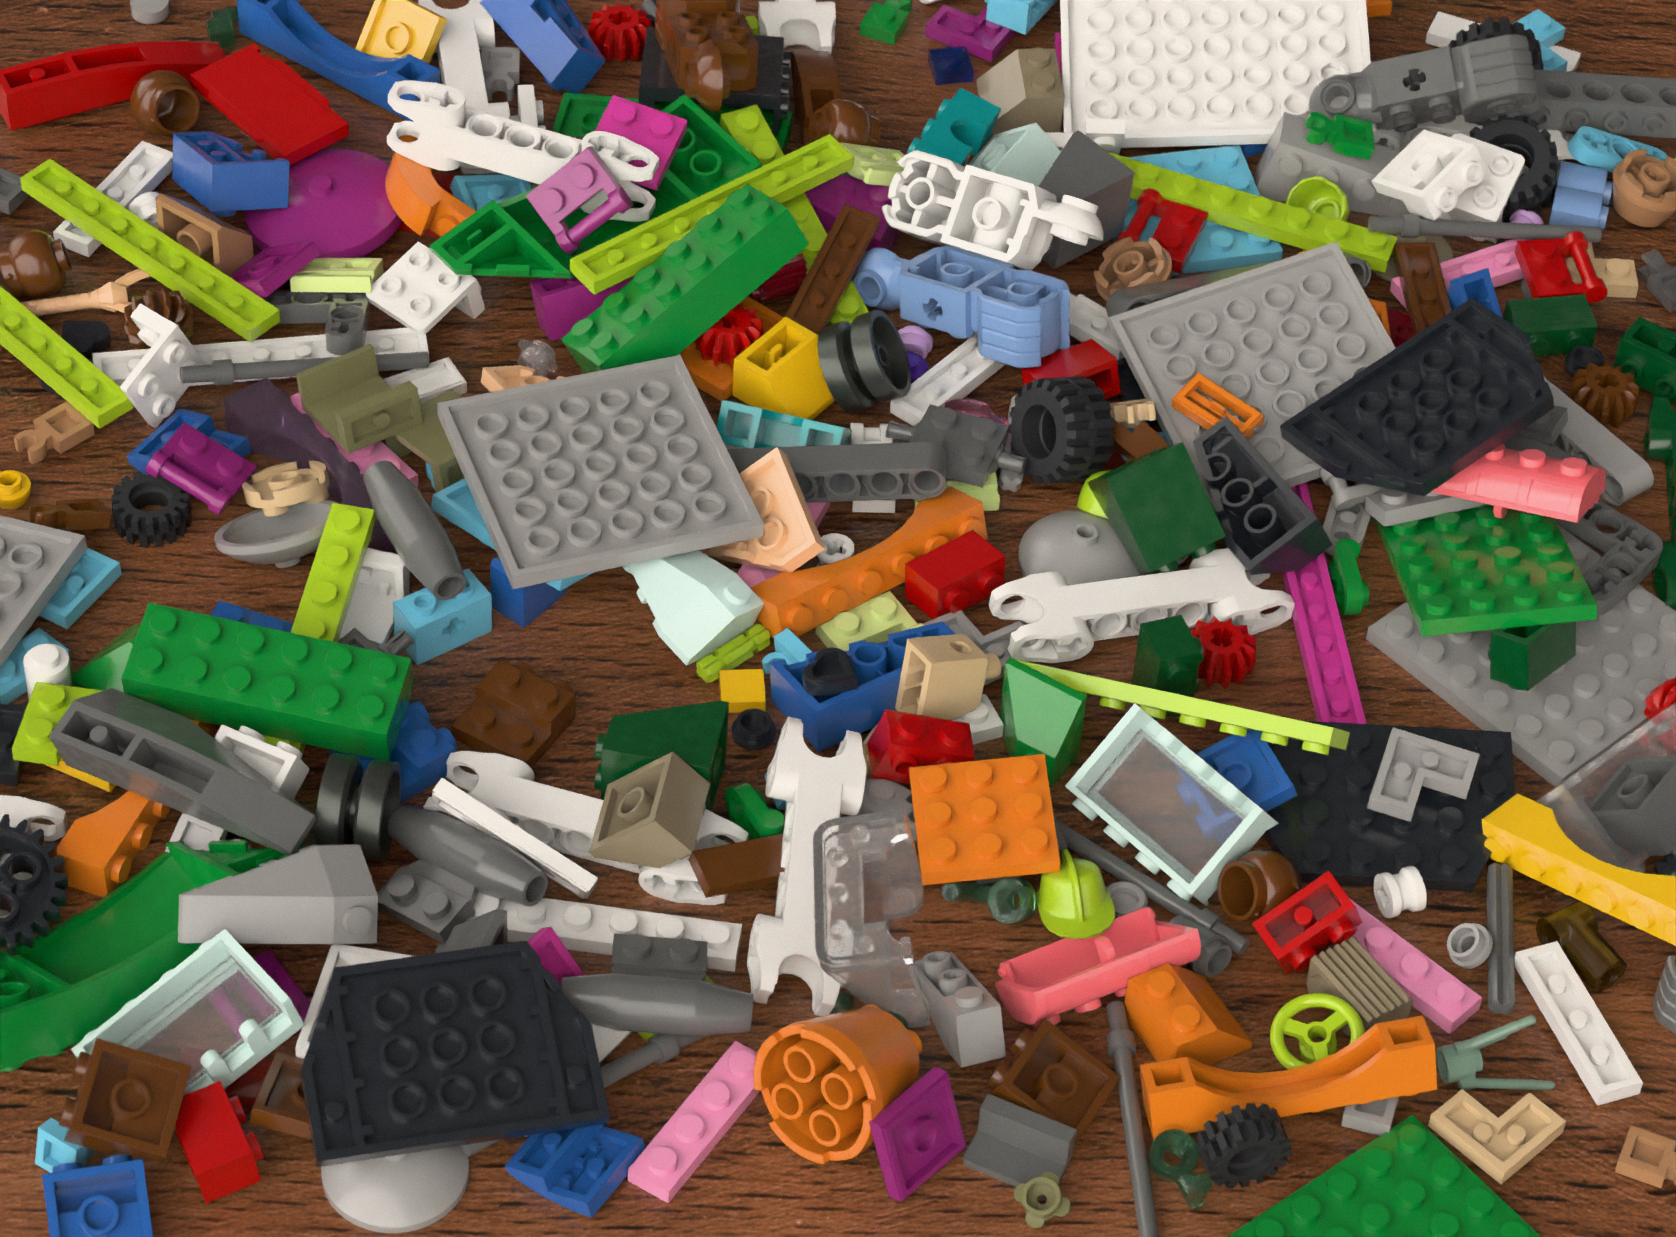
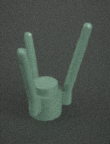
[1435,1015,1555,1091]

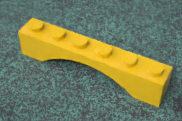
[1482,793,1676,946]

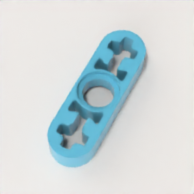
[1567,126,1668,173]

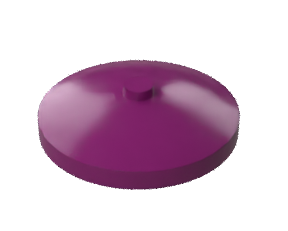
[244,149,402,258]

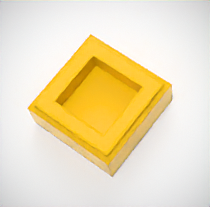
[719,669,766,713]

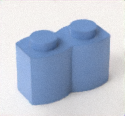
[1549,161,1613,230]

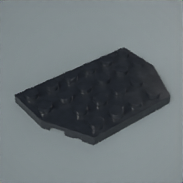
[1280,298,1554,496]
[1261,721,1515,892]
[300,941,610,1167]

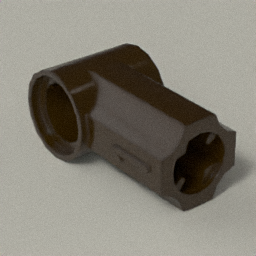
[1536,901,1627,992]

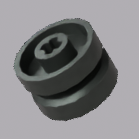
[817,310,911,413]
[314,753,401,862]

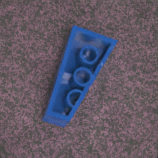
[769,621,955,752]

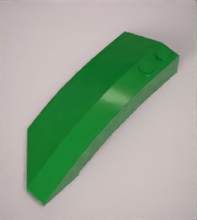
[429,94,762,279]
[0,840,308,1072]

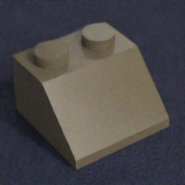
[976,48,1064,135]
[589,752,710,868]

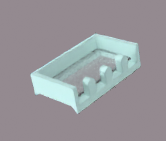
[1065,703,1279,906]
[71,929,305,1095]

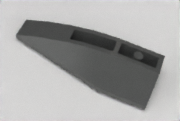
[49,688,317,856]

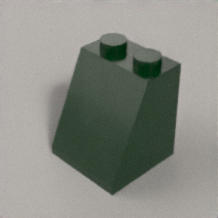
[1087,442,1226,574]
[594,701,729,812]

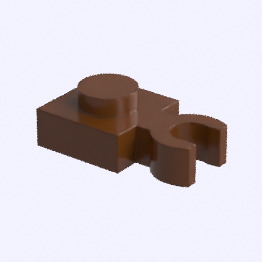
[28,498,111,535]

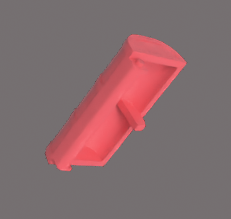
[1431,443,1606,523]
[995,907,1201,1029]

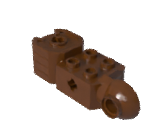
[654,0,759,113]

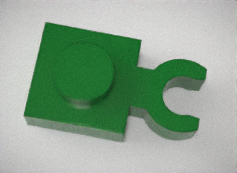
[859,0,912,45]
[1304,112,1375,160]

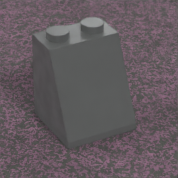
[1039,130,1135,269]

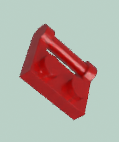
[1115,188,1208,274]
[1515,231,1608,303]

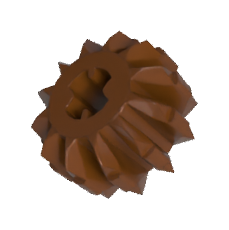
[123,287,194,350]
[1568,361,1639,428]

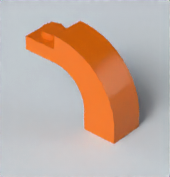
[385,135,476,237]

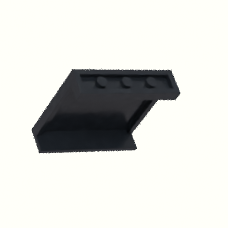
[638,27,791,133]

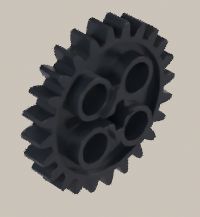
[0,814,68,956]

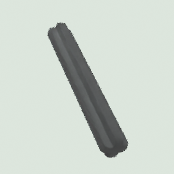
[1486,862,1515,1016]

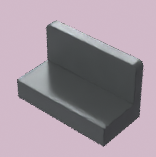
[962,1094,1077,1199]

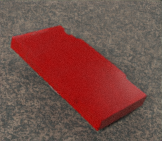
[190,43,349,166]

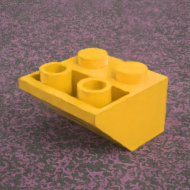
[732,317,835,420]

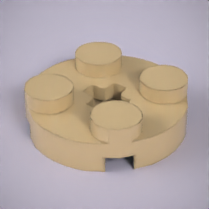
[242,461,330,516]

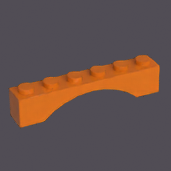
[751,487,988,638]
[55,719,219,897]
[1140,1015,1437,1140]

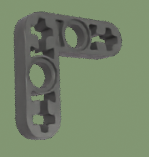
[261,291,370,355]
[1554,500,1663,616]

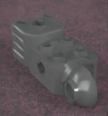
[1309,34,1541,132]

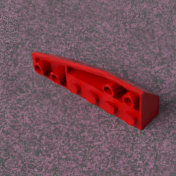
[0,41,226,131]

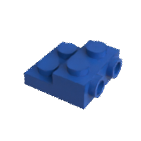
[329,701,457,803]
[1176,729,1297,846]
[42,1155,153,1237]

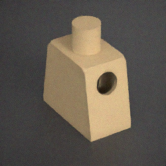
[895,634,1001,720]

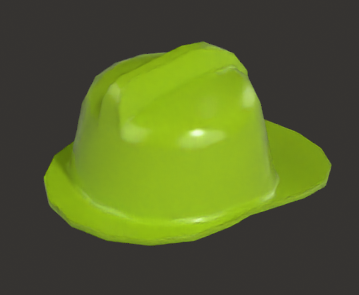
[1035,849,1115,939]

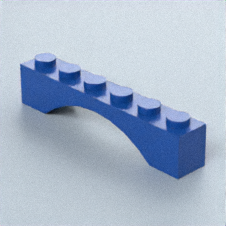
[237,0,440,121]

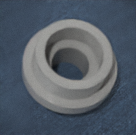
[1447,923,1493,969]

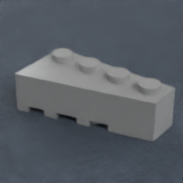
[1254,112,1413,217]

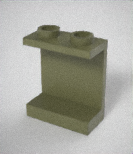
[296,344,423,454]
[385,389,465,493]

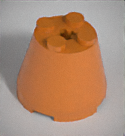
[753,1004,922,1164]

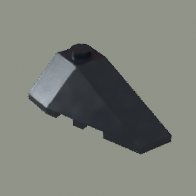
[1193,416,1333,575]

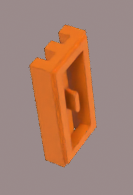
[1172,372,1264,439]

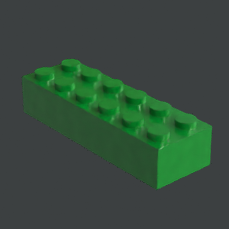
[561,184,809,374]
[121,602,414,761]

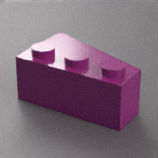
[805,175,902,251]
[529,275,635,341]

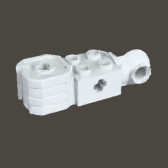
[882,150,1103,271]

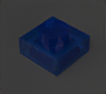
[928,46,974,85]

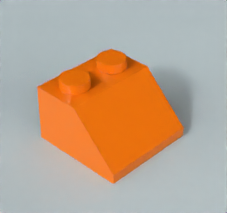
[1124,963,1253,1066]

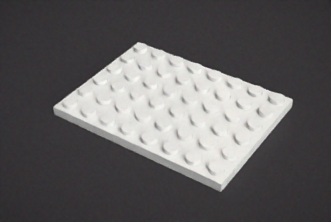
[1060,0,1376,148]

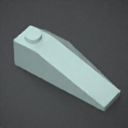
[969,123,1061,186]
[623,550,764,666]

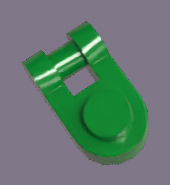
[1328,538,1369,616]
[725,782,785,840]

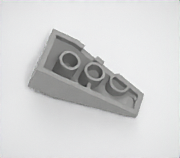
[178,844,378,944]

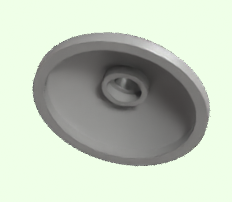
[214,500,337,568]
[1018,510,1144,585]
[321,1146,469,1233]

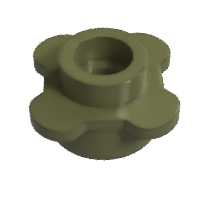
[1014,1172,1071,1229]

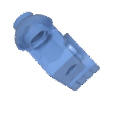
[853,245,1070,368]

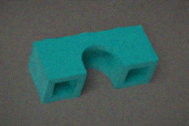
[906,88,1002,167]
[716,399,852,448]

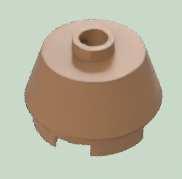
[1612,149,1676,227]
[1094,237,1172,310]

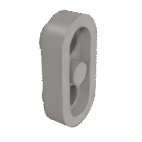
[1323,500,1371,556]

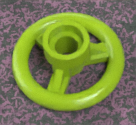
[1270,993,1365,1070]

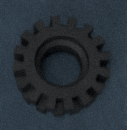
[111,471,192,548]
[1196,1103,1292,1188]

